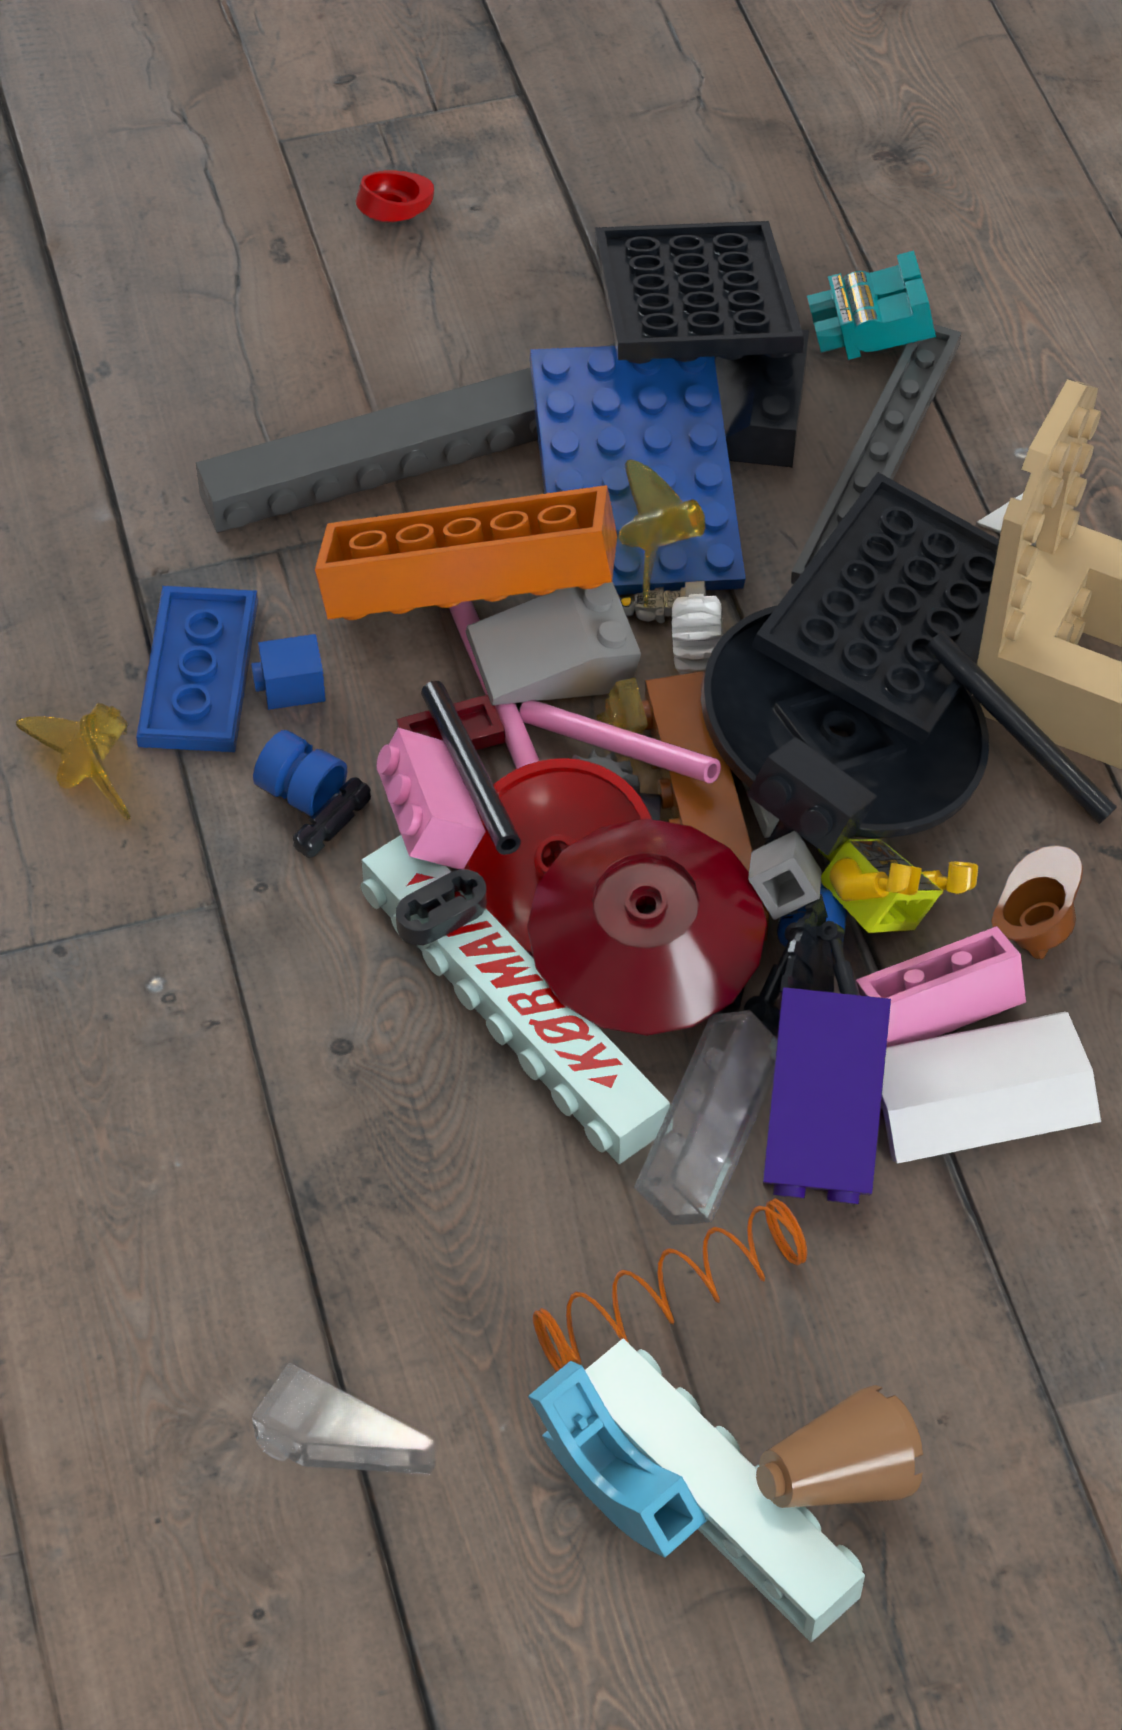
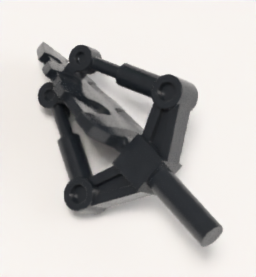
[744,894,860,1038]

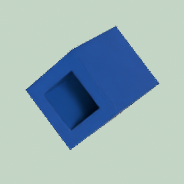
[251,634,326,710]

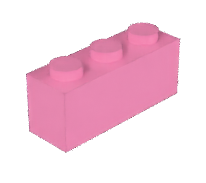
[376,728,486,869]
[856,926,1026,1047]

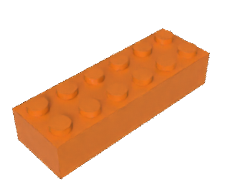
[315,485,617,620]

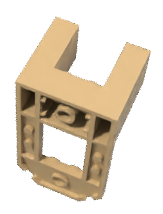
[977,379,1122,769]

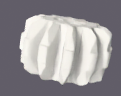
[672,594,723,675]

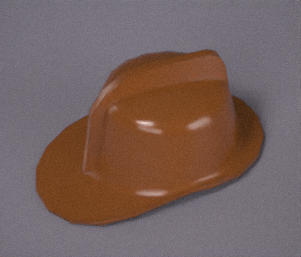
[991,845,1083,959]

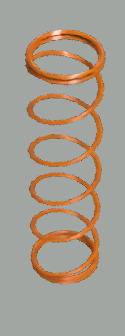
[533,1198,808,1372]

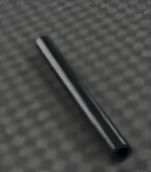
[926,631,1117,824]
[421,681,521,855]

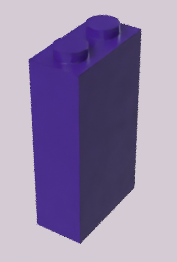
[763,987,891,1204]

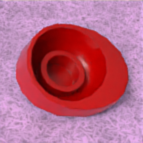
[355,170,434,223]

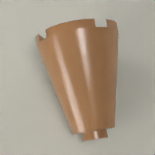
[756,1385,923,1508]

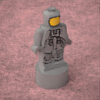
[619,581,707,623]

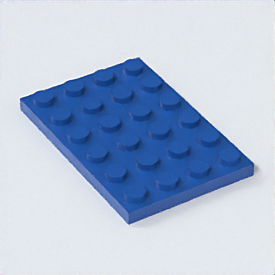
[529,346,746,595]

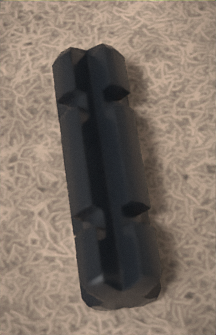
[293,777,371,858]

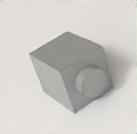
[748,831,822,920]

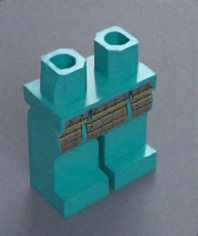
[807,250,936,360]

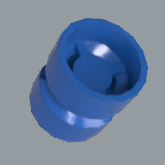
[253,730,348,817]

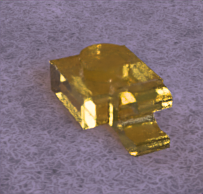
[596,678,648,734]

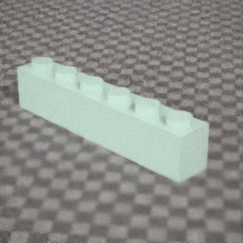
[585,1338,865,1642]

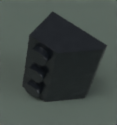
[715,330,809,468]

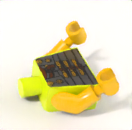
[818,839,978,933]

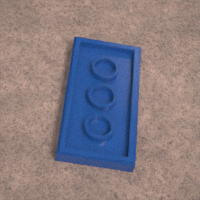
[136,586,258,752]

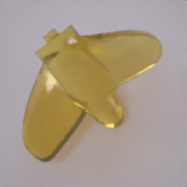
[619,459,705,607]
[16,703,131,820]

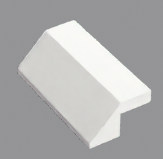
[881,1012,1101,1164]

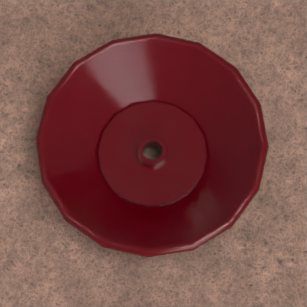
[527,819,767,1036]

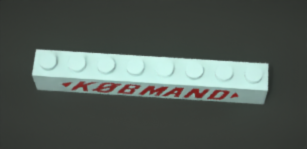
[361,835,670,1164]

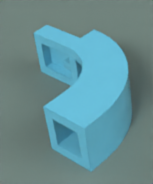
[528,1361,707,1558]

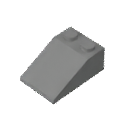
[466,582,641,705]

